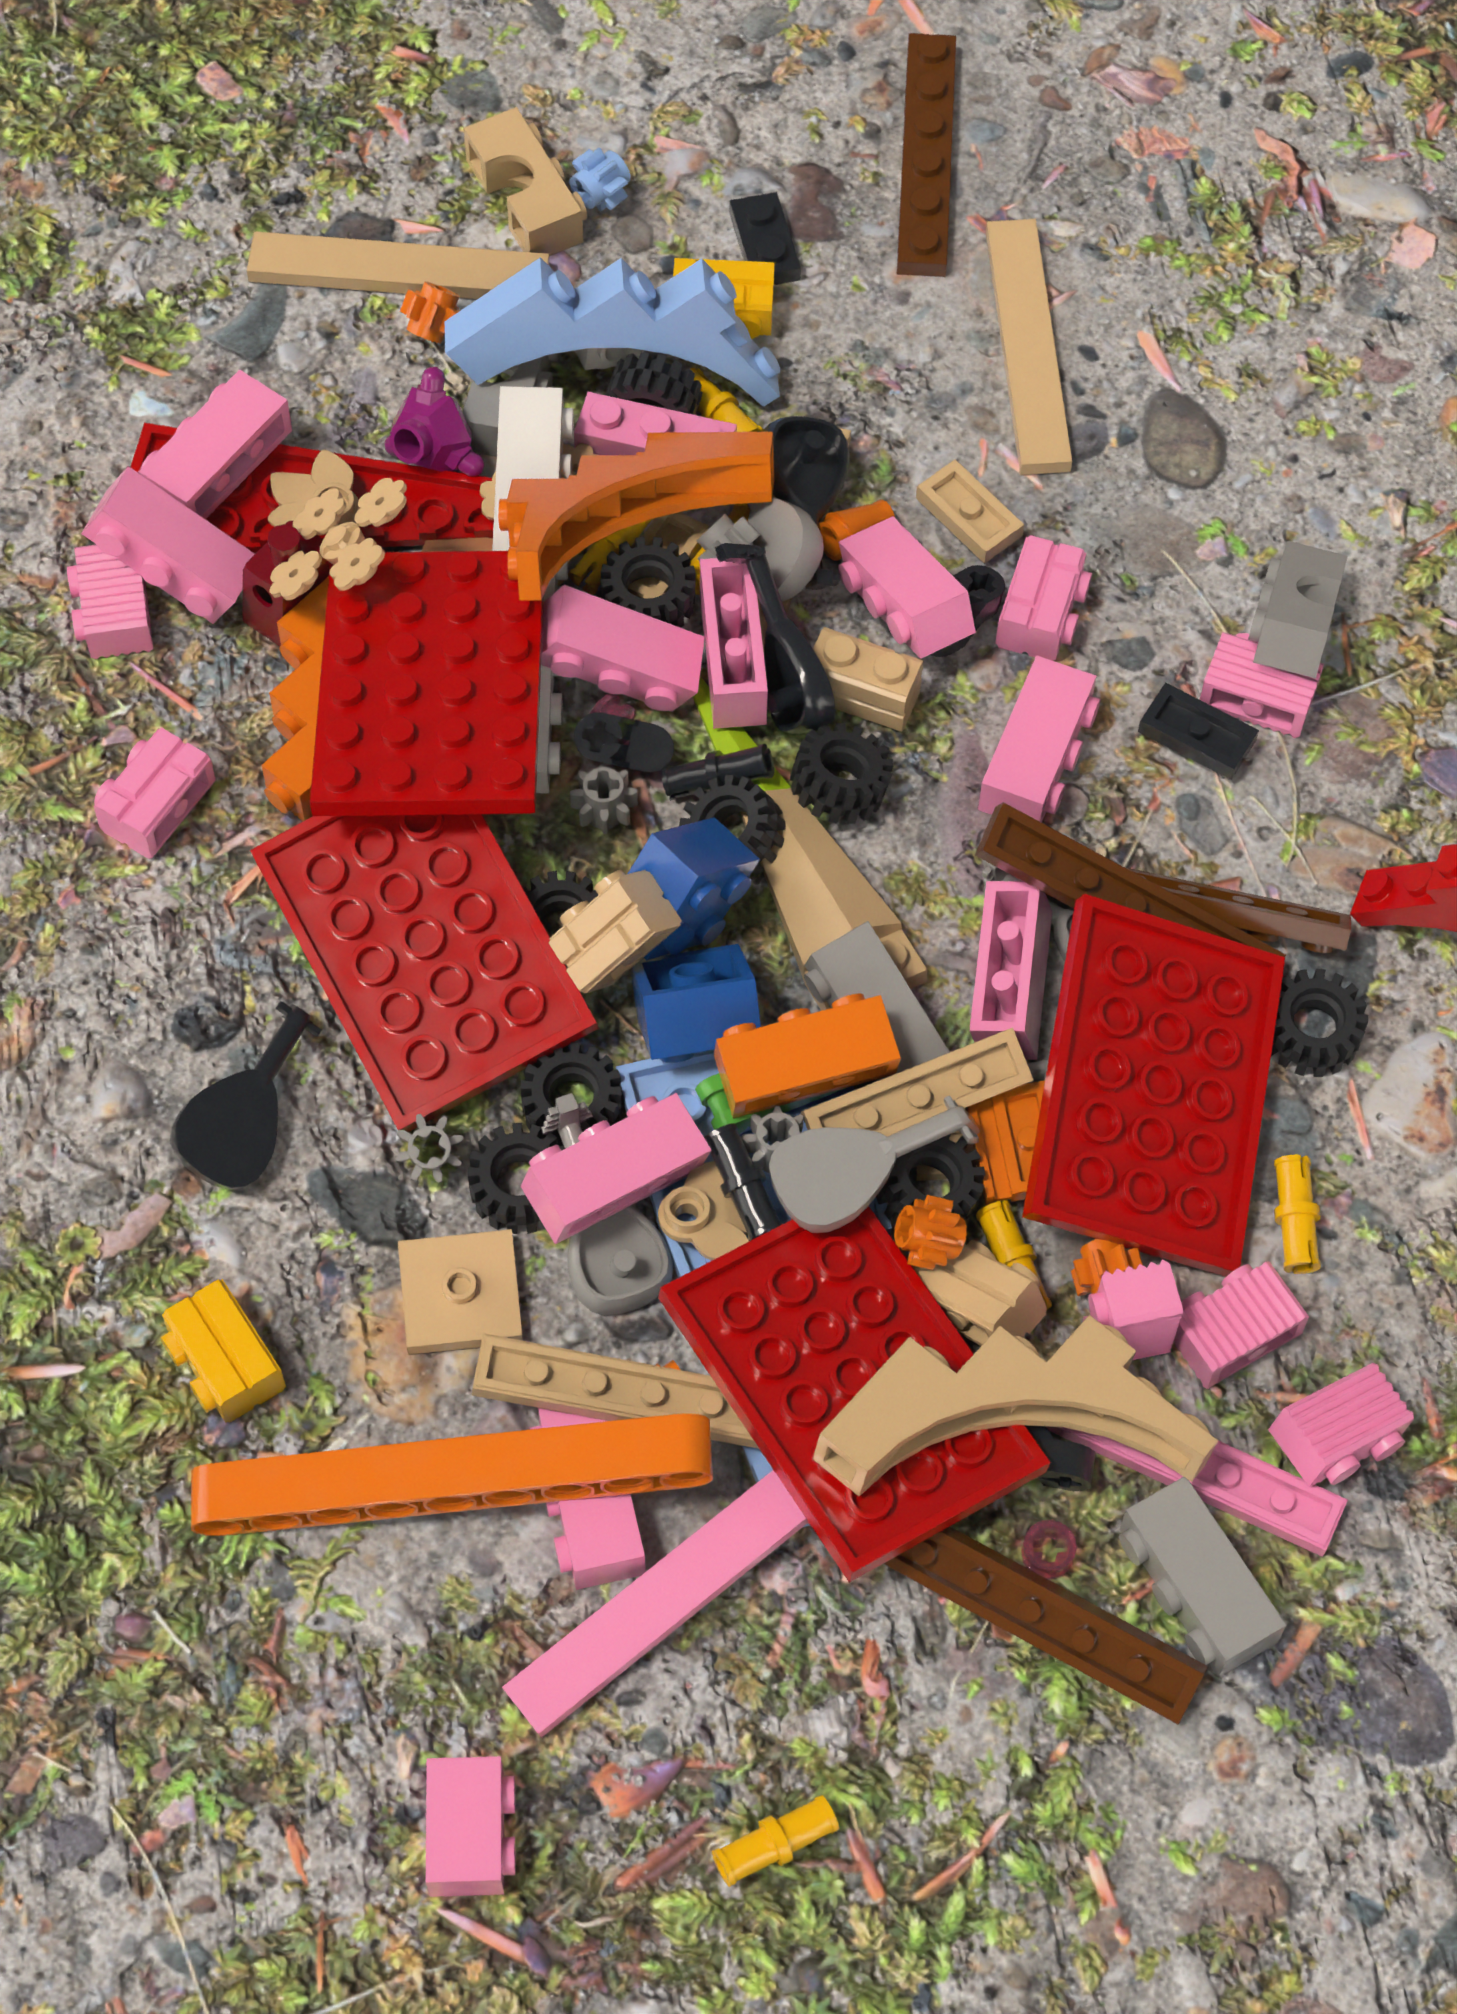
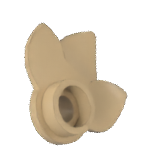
[267,449,360,527]
[658,1161,772,1260]

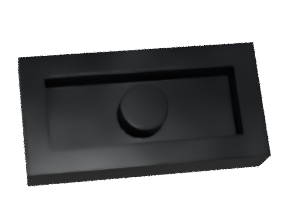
[729,192,801,285]
[1138,682,1259,780]

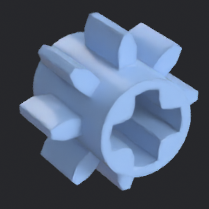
[569,148,630,211]

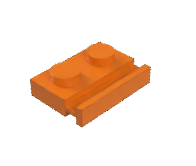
[965,1080,1045,1206]

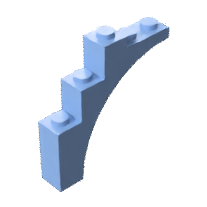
[444,257,780,407]

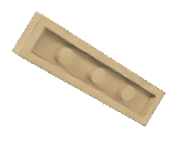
[801,1027,1034,1137]

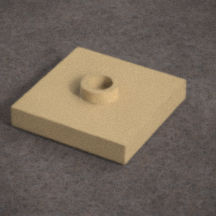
[398,1229,523,1355]

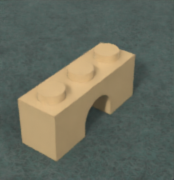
[464,107,587,256]

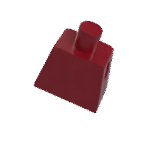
[243,520,330,647]

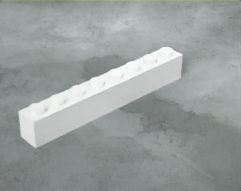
[492,386,574,793]

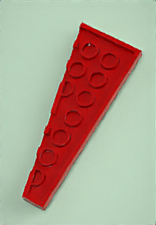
[130,422,494,553]

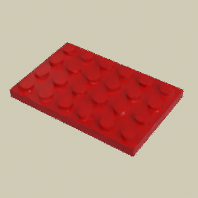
[310,551,544,816]
[250,814,599,1132]
[1022,894,1285,1277]
[658,1206,1051,1583]

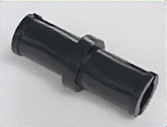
[662,744,774,800]
[704,1123,783,1241]

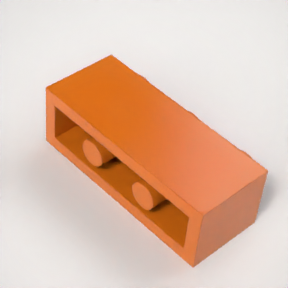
[714,993,901,1118]

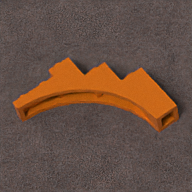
[498,432,774,600]
[262,576,329,821]

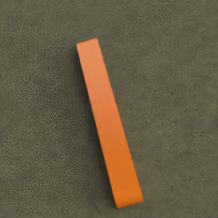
[191,1413,713,1536]

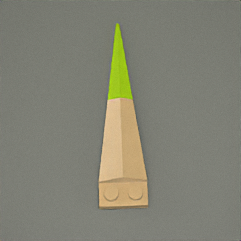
[693,676,928,1011]

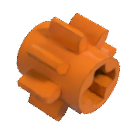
[399,281,461,343]
[894,1194,967,1270]
[1071,1239,1143,1296]

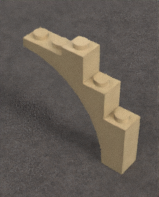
[813,1315,1218,1496]

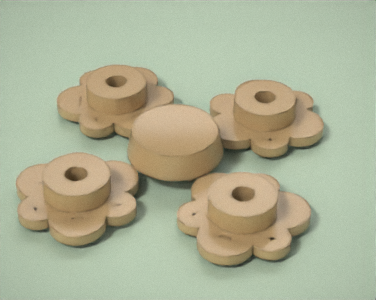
[269,478,407,600]

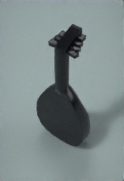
[763,416,849,590]
[715,543,836,735]
[170,1001,322,1190]

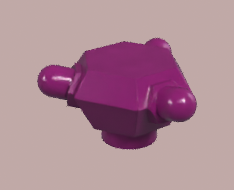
[384,367,485,477]

